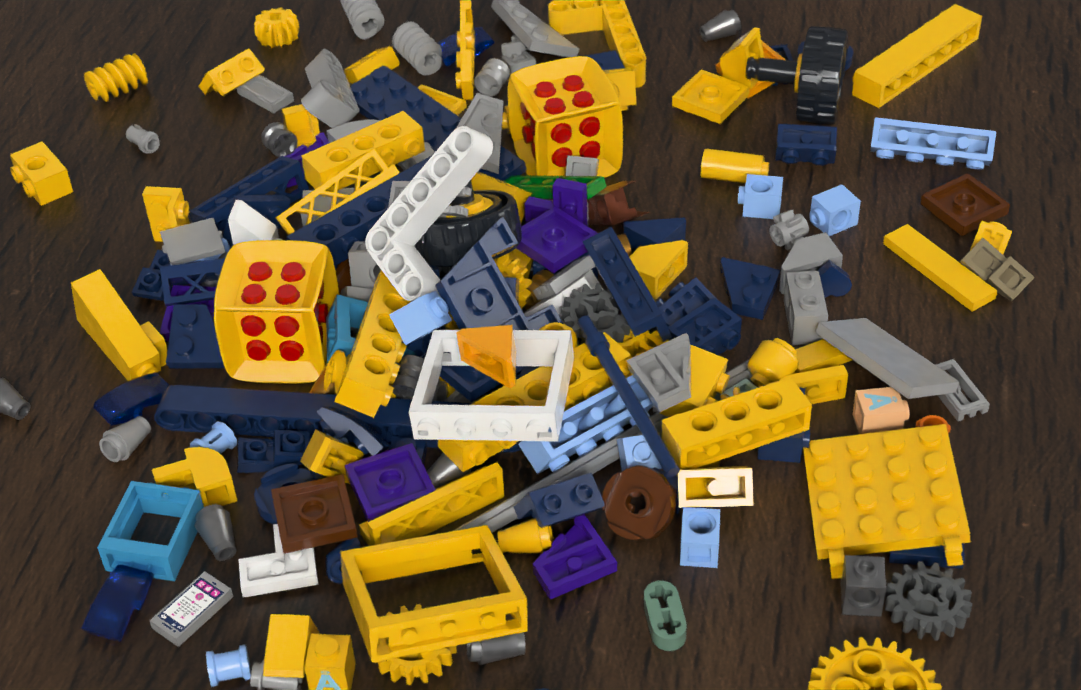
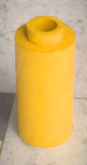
[701,148,769,183]

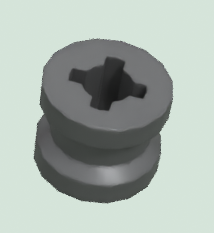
[261,122,298,157]

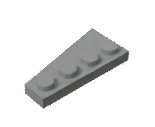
[491,0,579,57]

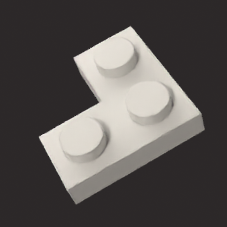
[238,524,318,598]

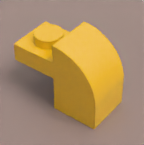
[152,447,238,507]

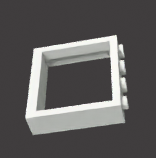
[409,330,574,442]

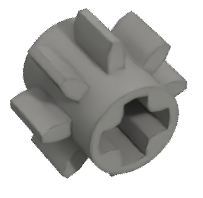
[770,210,809,250]

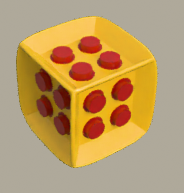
[508,56,623,178]
[214,240,339,384]

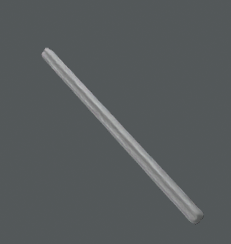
[453,359,753,533]

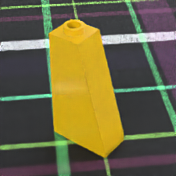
[71,269,161,385]

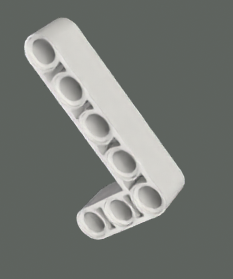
[365,126,493,302]

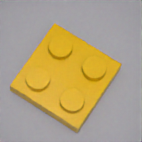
[672,69,750,124]

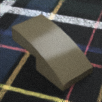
[960,238,1035,301]

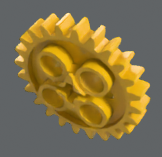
[808,637,942,690]

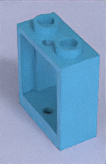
[326,294,415,374]
[97,481,204,581]

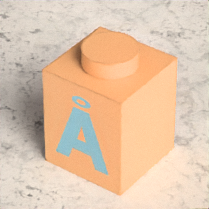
[852,387,909,434]

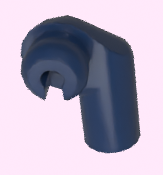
[326,538,362,584]

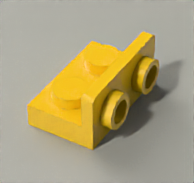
[199,48,265,96]
[142,186,190,242]

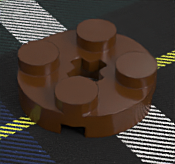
[602,466,677,541]

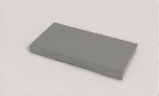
[816,318,960,399]

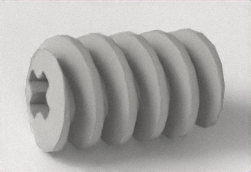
[340,0,384,40]
[392,22,442,75]

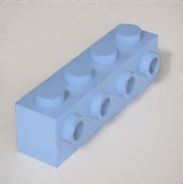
[871,117,997,170]
[518,375,654,474]

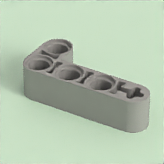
[301,49,360,128]

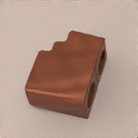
[587,181,649,225]

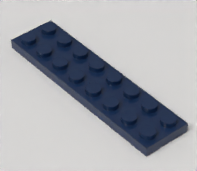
[350,65,527,181]

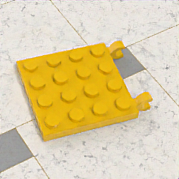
[803,424,970,579]

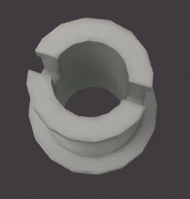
[126,124,160,153]
[250,659,303,690]

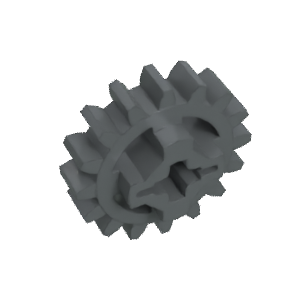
[561,283,631,344]
[885,561,972,640]

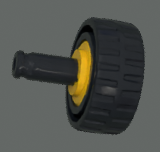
[746,26,848,125]
[415,180,522,267]

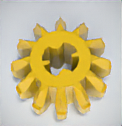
[254,7,299,48]

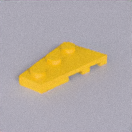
[456,0,475,100]

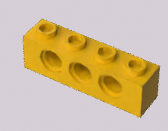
[301,111,425,197]
[661,377,812,470]

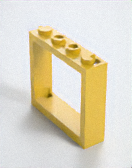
[340,525,527,662]

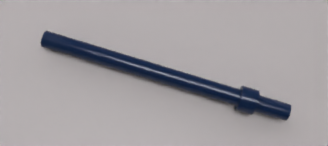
[577,316,680,477]

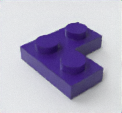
[525,178,588,226]

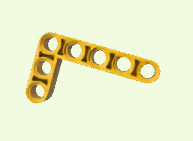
[548,0,646,88]

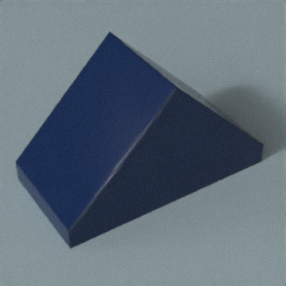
[623,217,686,254]

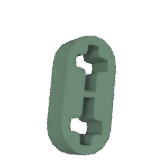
[644,581,687,651]

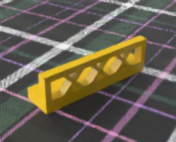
[276,148,400,235]
[359,462,505,546]

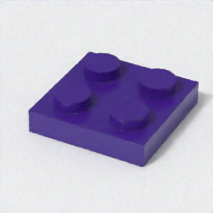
[517,206,598,273]
[344,443,436,522]

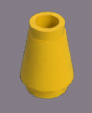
[498,518,554,553]

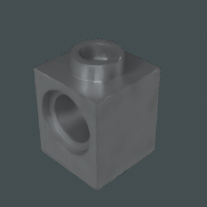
[841,555,886,617]

